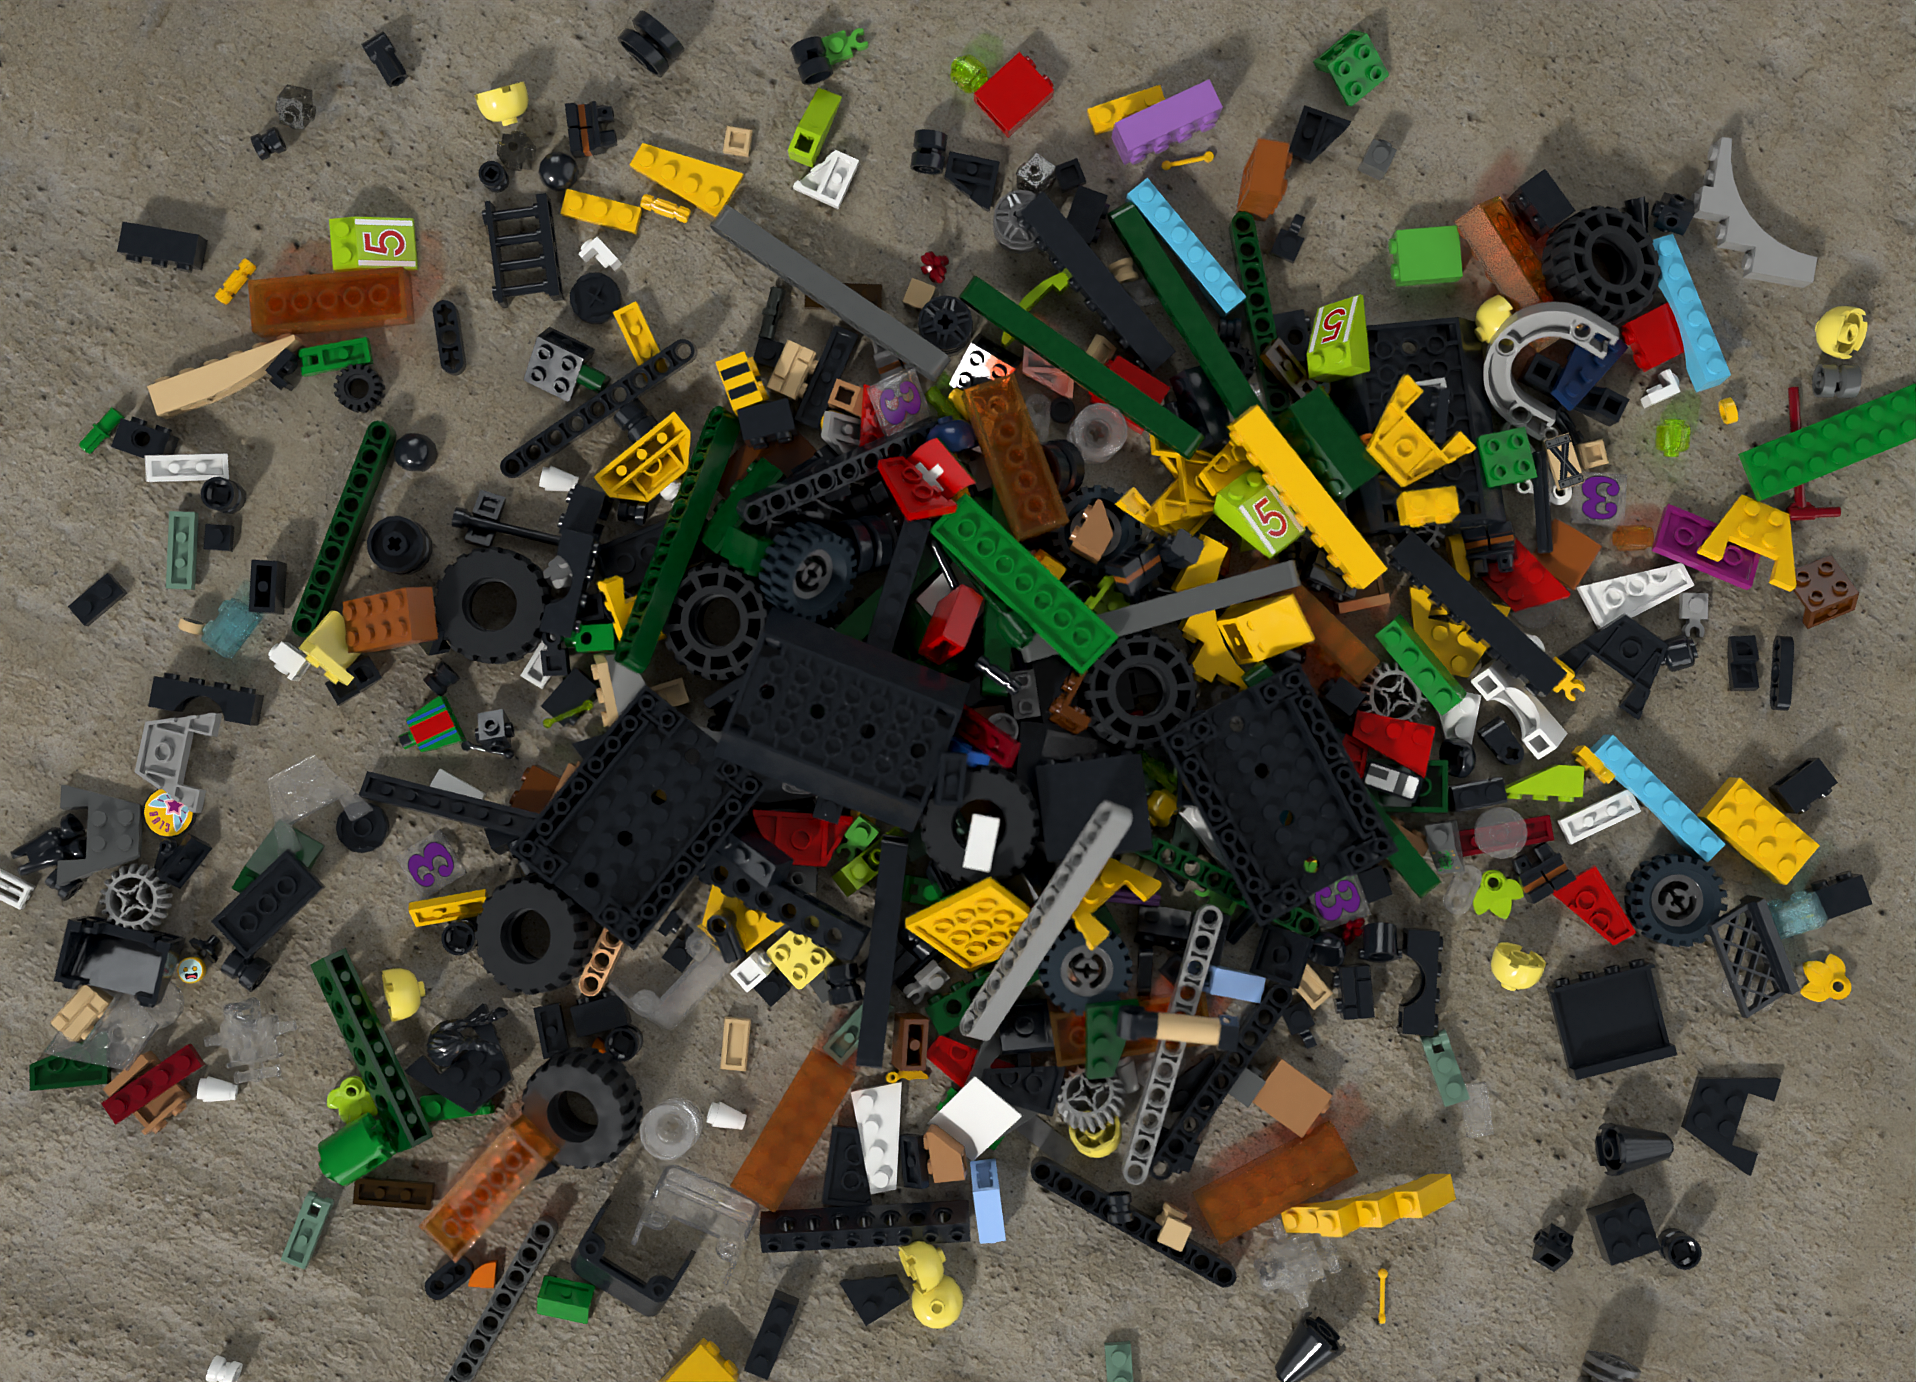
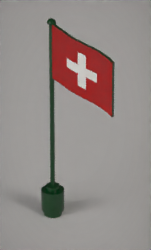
[879,437,1034,650]

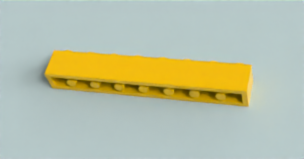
[1227,405,1387,589]

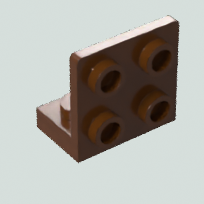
[1793,555,1859,629]
[1048,670,1091,735]

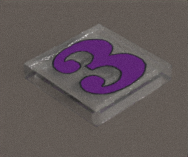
[867,367,931,437]
[1570,471,1627,527]
[395,829,467,900]
[1309,874,1371,932]

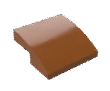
[1532,518,1602,591]

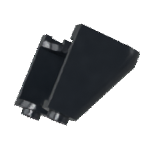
[53,916,185,1008]

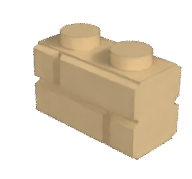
[767,340,819,402]
[51,984,116,1042]

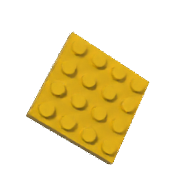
[905,878,1032,972]

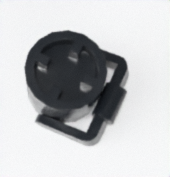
[1358,922,1402,963]

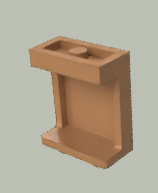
[1326,539,1391,615]
[103,1051,192,1135]
[1253,1056,1332,1138]

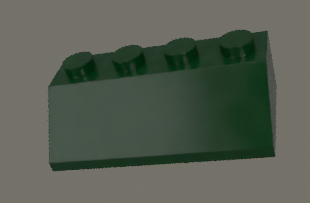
[1273,385,1384,504]
[698,457,787,559]

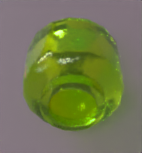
[950,54,988,94]
[1655,419,1691,457]

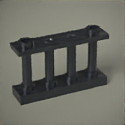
[482,193,564,308]

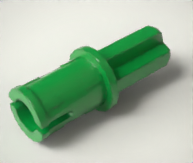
[79,407,125,454]

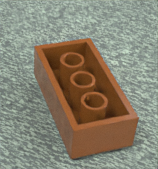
[1236,138,1292,222]
[343,587,438,653]

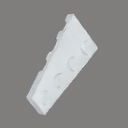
[1577,563,1694,630]

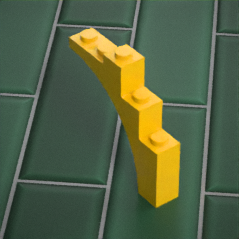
[1170,534,1248,692]
[1280,1174,1456,1237]

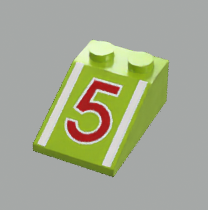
[329,217,418,277]
[1307,294,1370,383]
[1213,467,1306,560]

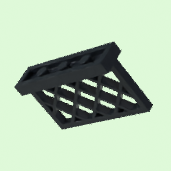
[1706,895,1800,1018]

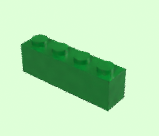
[1374,614,1467,716]

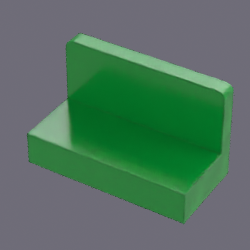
[537,1275,595,1324]

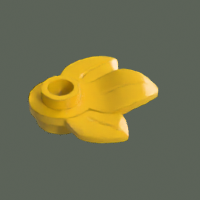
[1800,953,1852,1002]

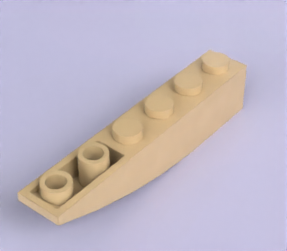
[147,333,303,419]

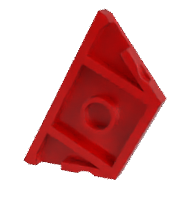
[1480,538,1571,613]
[752,810,853,868]

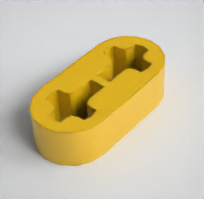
[1445,534,1470,582]

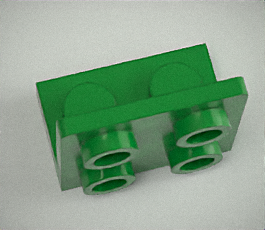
[1313,30,1389,106]
[1476,426,1537,488]

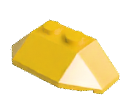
[594,412,691,502]

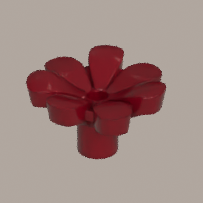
[921,251,949,284]
[1336,916,1365,947]

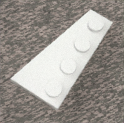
[851,1081,902,1194]

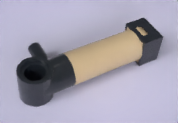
[1115,1005,1240,1052]

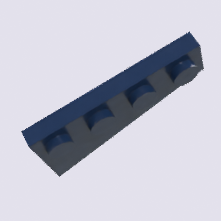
[1551,325,1629,411]

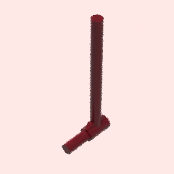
[1785,387,1841,521]

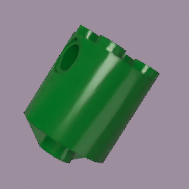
[318,1112,397,1186]

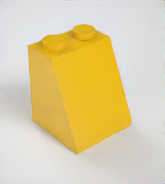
[659,1337,739,1382]

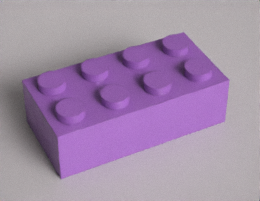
[1111,79,1223,165]

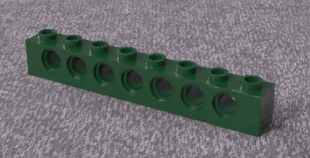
[925,903,1121,1036]
[310,948,434,1153]

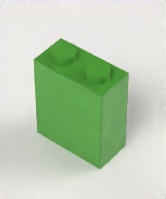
[1388,225,1463,287]

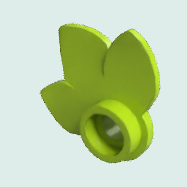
[1472,869,1524,919]
[327,1076,378,1124]

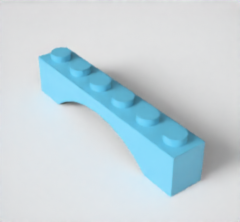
[1125,178,1246,317]
[1653,234,1731,392]
[1589,735,1725,863]

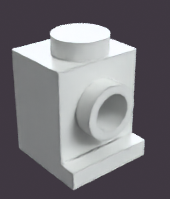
[268,641,311,681]

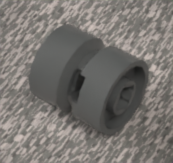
[1812,364,1862,398]

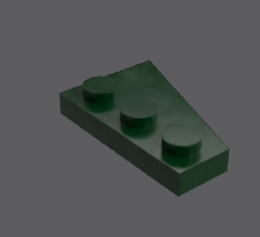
[1085,999,1139,1079]
[29,1031,111,1091]

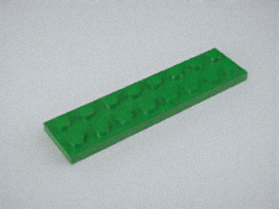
[1738,383,1916,502]
[929,492,1119,675]

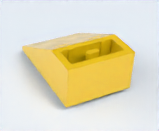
[1216,594,1315,665]

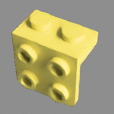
[299,610,361,686]
[767,916,837,989]

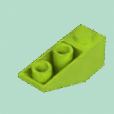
[787,87,842,168]
[1505,765,1584,802]
[832,826,905,897]

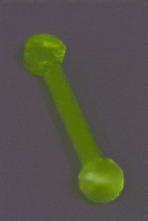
[542,700,594,728]

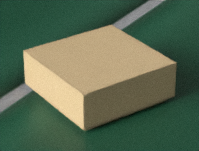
[723,126,753,157]
[903,278,936,310]
[1575,438,1609,470]
[1157,1215,1192,1252]

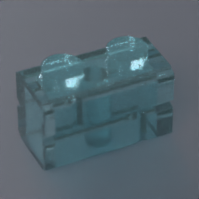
[201,598,263,659]
[1767,890,1828,939]

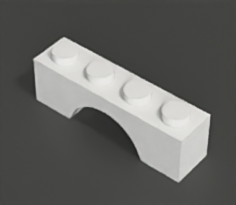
[1470,660,1568,760]

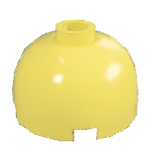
[474,81,528,126]
[1474,295,1513,346]
[1815,306,1867,359]
[1491,942,1546,991]
[382,968,425,1022]
[1069,1103,1123,1158]
[898,1241,946,1295]
[912,1274,963,1329]

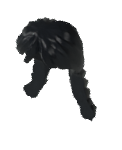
[426,1007,508,1067]

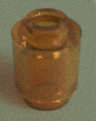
[1612,525,1654,551]

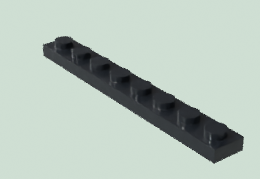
[359,771,539,837]

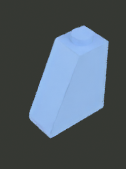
[1188,961,1266,1003]
[970,1158,1006,1244]

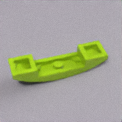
[1001,272,1070,349]

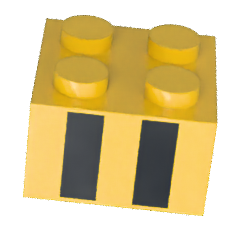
[715,351,769,417]

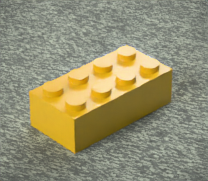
[1697,777,1820,885]

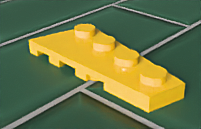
[629,143,744,218]

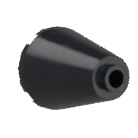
[1595,1123,1674,1176]
[1275,1312,1346,1382]

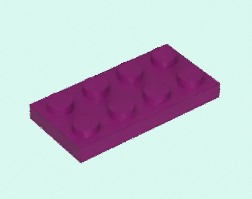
[1651,504,1761,590]

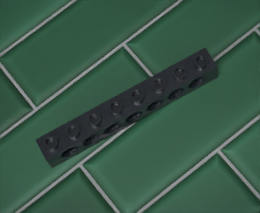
[696,851,871,960]
[759,1200,971,1253]

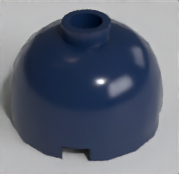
[926,415,980,454]

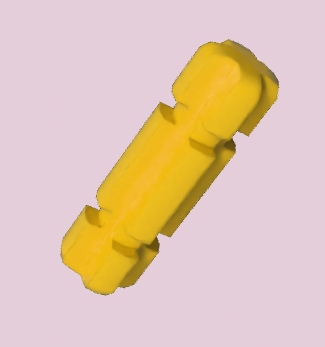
[640,194,691,223]
[215,258,256,305]

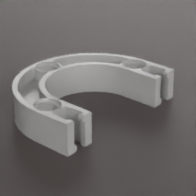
[1483,302,1619,441]

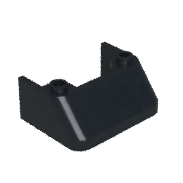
[570,1199,696,1317]

